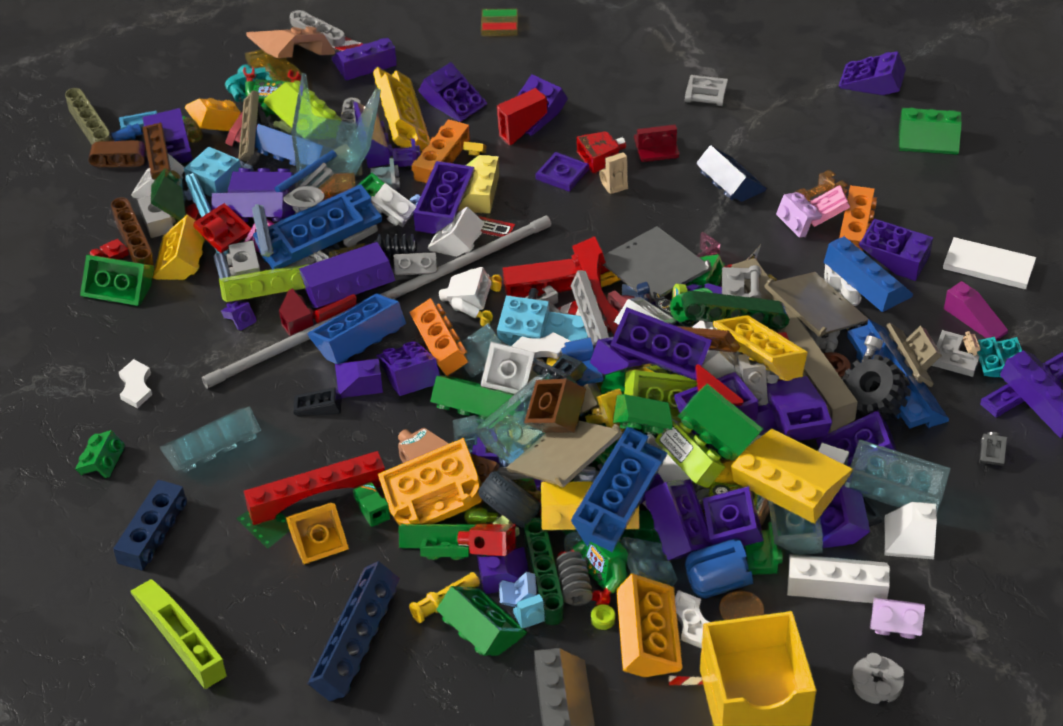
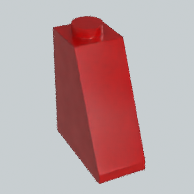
[497,88,548,145]

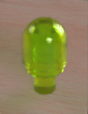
[464,507,498,525]

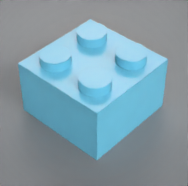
[184,147,241,197]

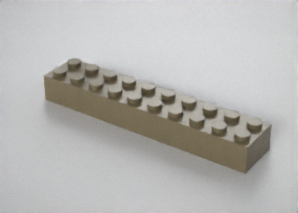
[731,258,858,433]

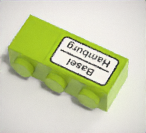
[654,419,726,488]

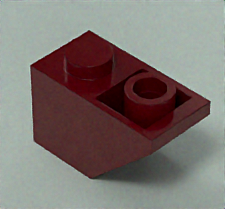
[279,288,315,336]

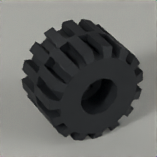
[843,354,911,420]

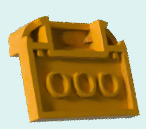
[378,438,482,525]

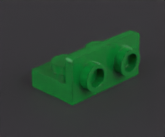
[745,522,782,575]

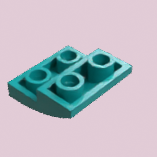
[977,336,1022,377]

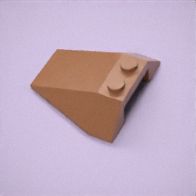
[246,26,335,58]

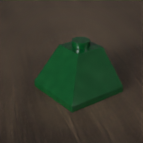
[151,168,187,221]

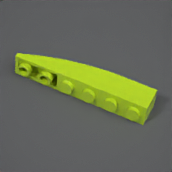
[219,264,310,302]
[131,579,227,689]

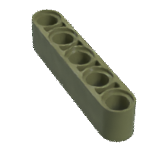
[65,88,111,145]

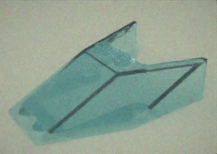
[291,73,381,198]

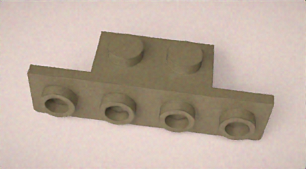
[887,323,942,387]

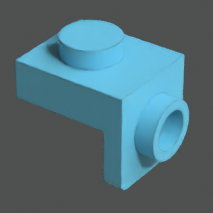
[513,594,545,629]

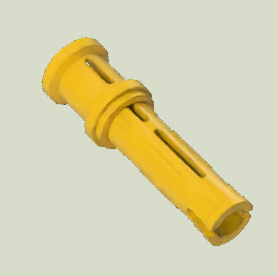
[409,572,480,623]

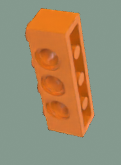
[412,119,470,183]
[839,185,877,251]
[409,298,468,376]

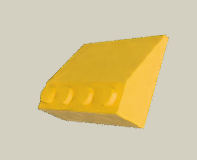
[731,429,853,524]

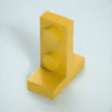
[585,389,625,439]

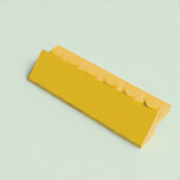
[373,67,430,151]

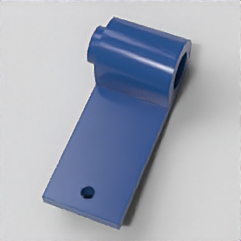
[561,337,603,386]

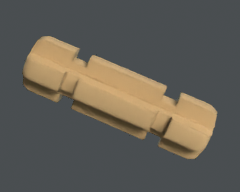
[963,331,980,356]

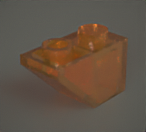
[318,173,356,202]

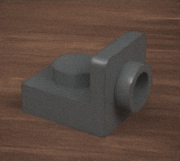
[979,432,1007,466]

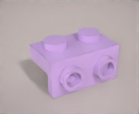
[776,192,822,237]
[870,598,925,638]

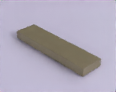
[238,90,259,163]

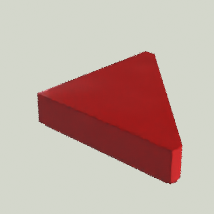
[695,365,743,406]

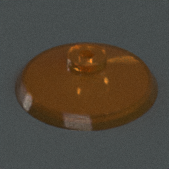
[719,591,764,620]

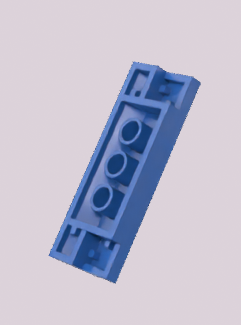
[253,184,382,269]
[847,319,949,428]
[571,427,668,552]

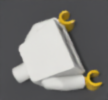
[439,267,502,328]

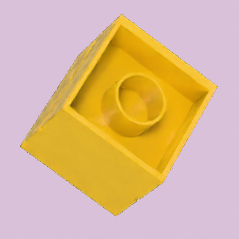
[700,611,816,726]

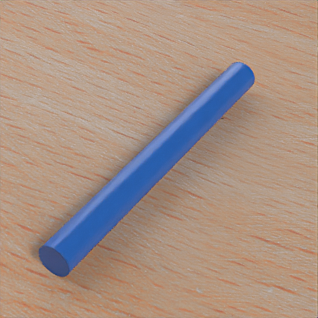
[275,150,337,192]

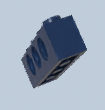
[113,480,187,571]

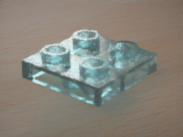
[461,323,502,378]
[620,537,678,586]

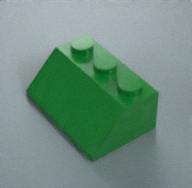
[899,108,961,155]
[80,255,154,306]
[678,384,763,461]
[436,586,527,656]

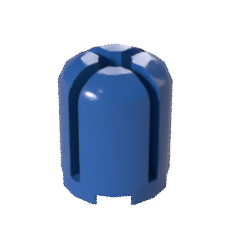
[685,538,753,599]

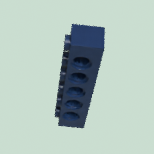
[307,561,400,701]

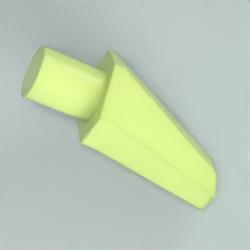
[273,120,301,138]

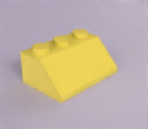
[458,155,499,214]

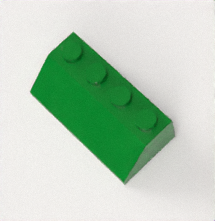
[430,376,531,427]

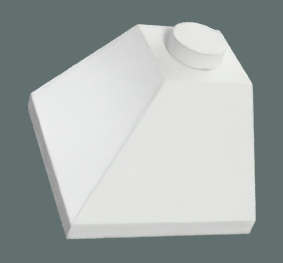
[884,502,937,559]

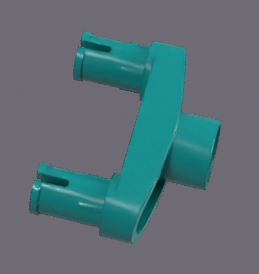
[225,65,278,102]

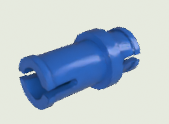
[111,123,142,141]

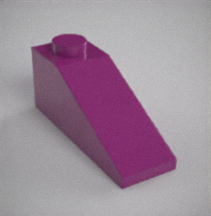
[944,281,1008,341]

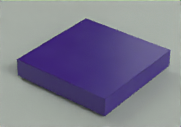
[535,152,589,192]

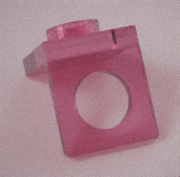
[697,232,720,257]

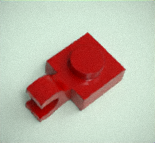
[90,239,129,260]

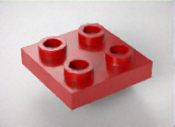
[193,203,251,253]

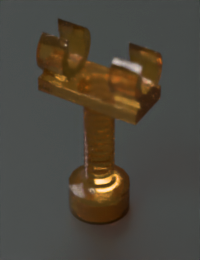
[795,170,849,202]

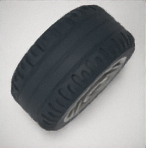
[478,471,541,528]

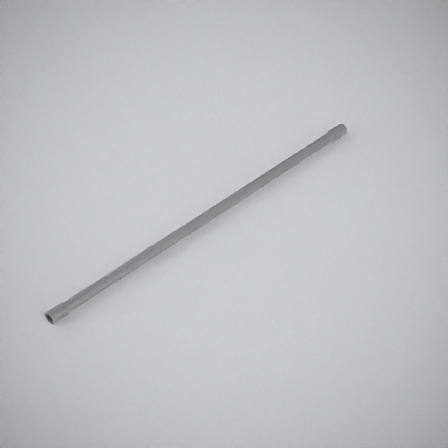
[202,215,551,389]

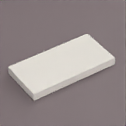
[943,237,1036,289]

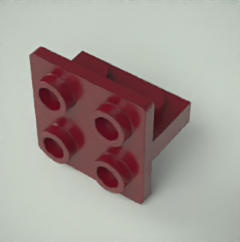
[634,125,679,162]

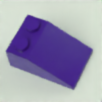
[816,411,900,472]

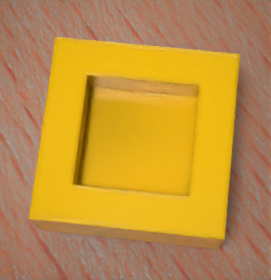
[463,142,487,156]

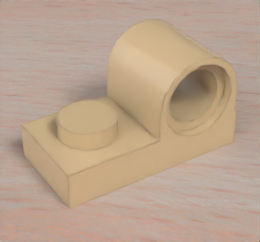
[600,152,628,194]

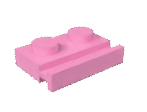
[810,185,850,227]

